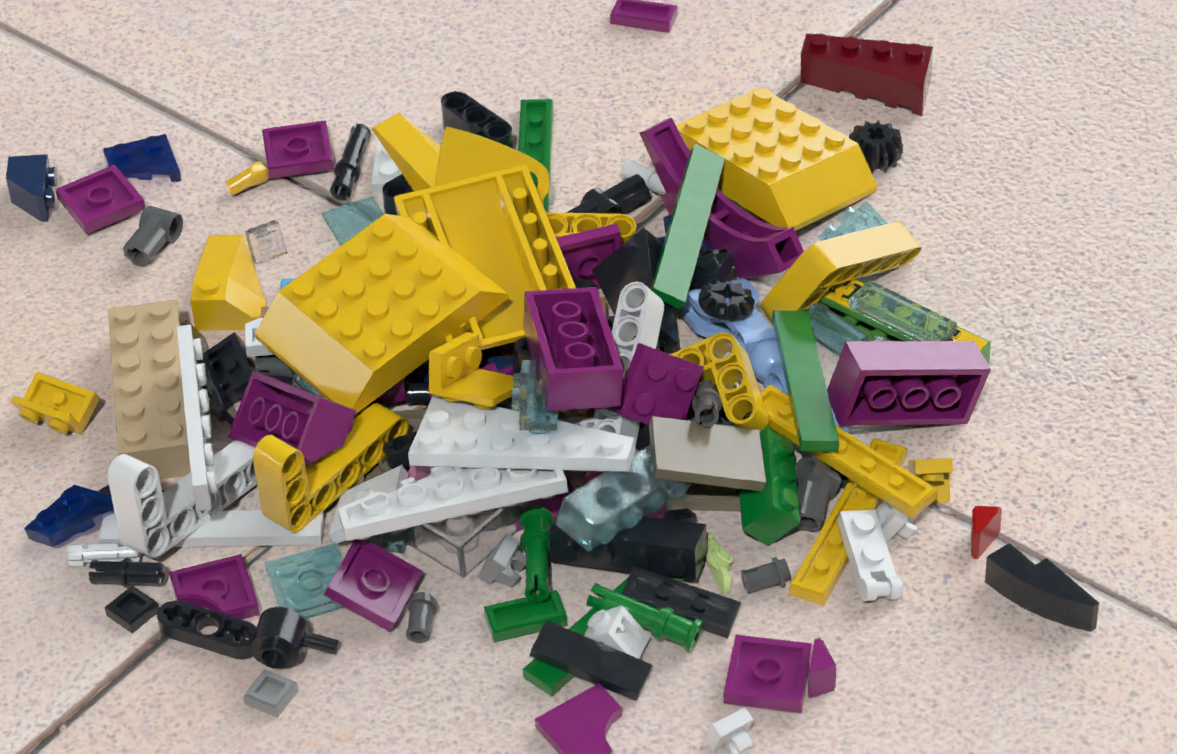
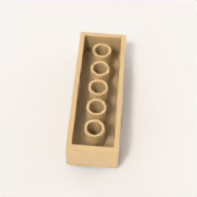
[108,299,191,480]

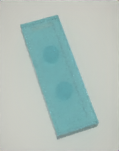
[849,280,957,341]

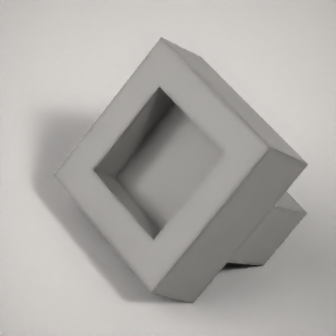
[477,533,526,587]

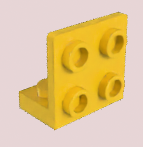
[429,332,528,409]

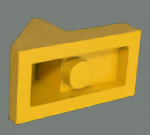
[908,458,953,503]

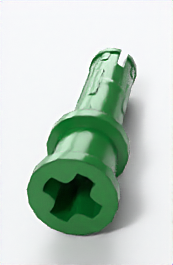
[520,506,553,602]
[586,583,704,653]

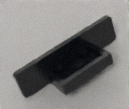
[181,319,256,425]

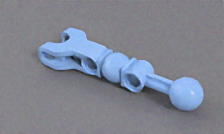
[681,278,850,434]

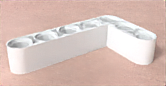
[550,282,664,446]
[108,441,257,558]

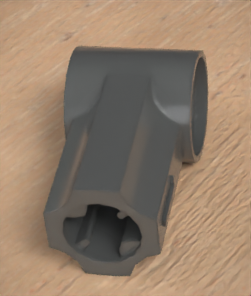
[123,206,183,267]
[795,454,841,532]

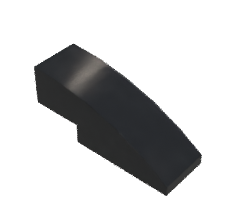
[985,543,1099,632]

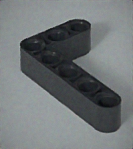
[382,91,513,215]

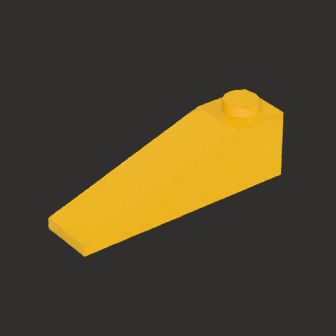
[371,112,441,191]
[190,234,267,331]

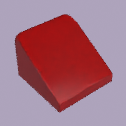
[971,506,1002,559]

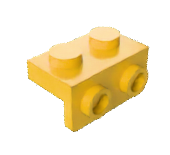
[10,372,100,435]

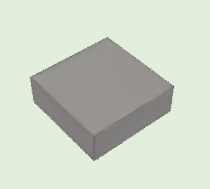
[243,669,298,718]

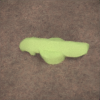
[705,532,733,594]

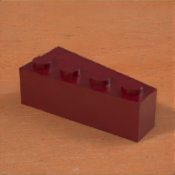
[800,33,933,116]

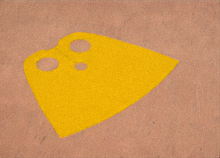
[435,126,549,212]

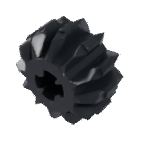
[849,120,903,173]

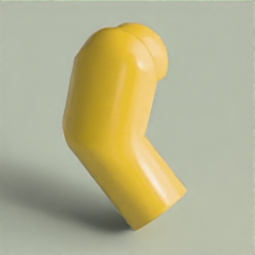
[225,161,269,196]

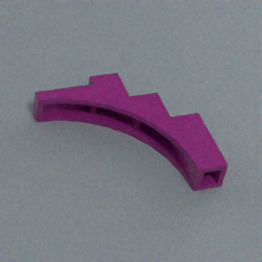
[639,117,804,279]

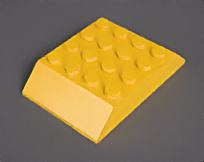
[643,87,878,231]
[394,164,576,350]
[255,214,509,415]

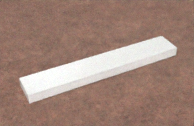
[99,510,324,547]

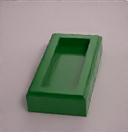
[484,590,567,643]

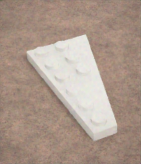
[177,325,217,511]
[408,394,636,472]
[338,467,568,541]

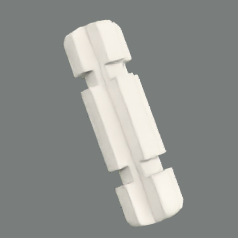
[67,543,141,567]

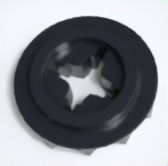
[698,279,755,320]

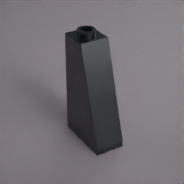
[592,227,678,353]

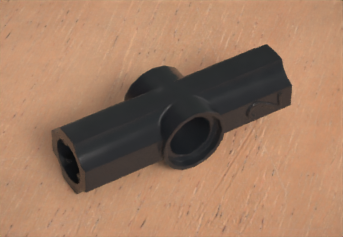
[566,174,650,214]

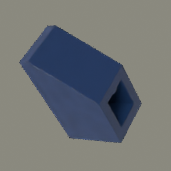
[6,154,57,222]

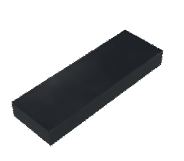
[622,566,741,638]
[530,620,653,702]

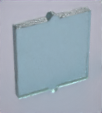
[322,196,384,246]

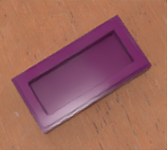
[610,0,678,33]

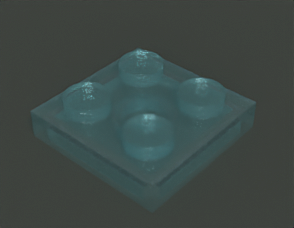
[264,543,346,619]

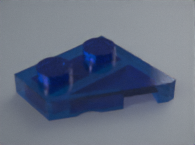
[103,134,181,182]
[24,484,115,547]

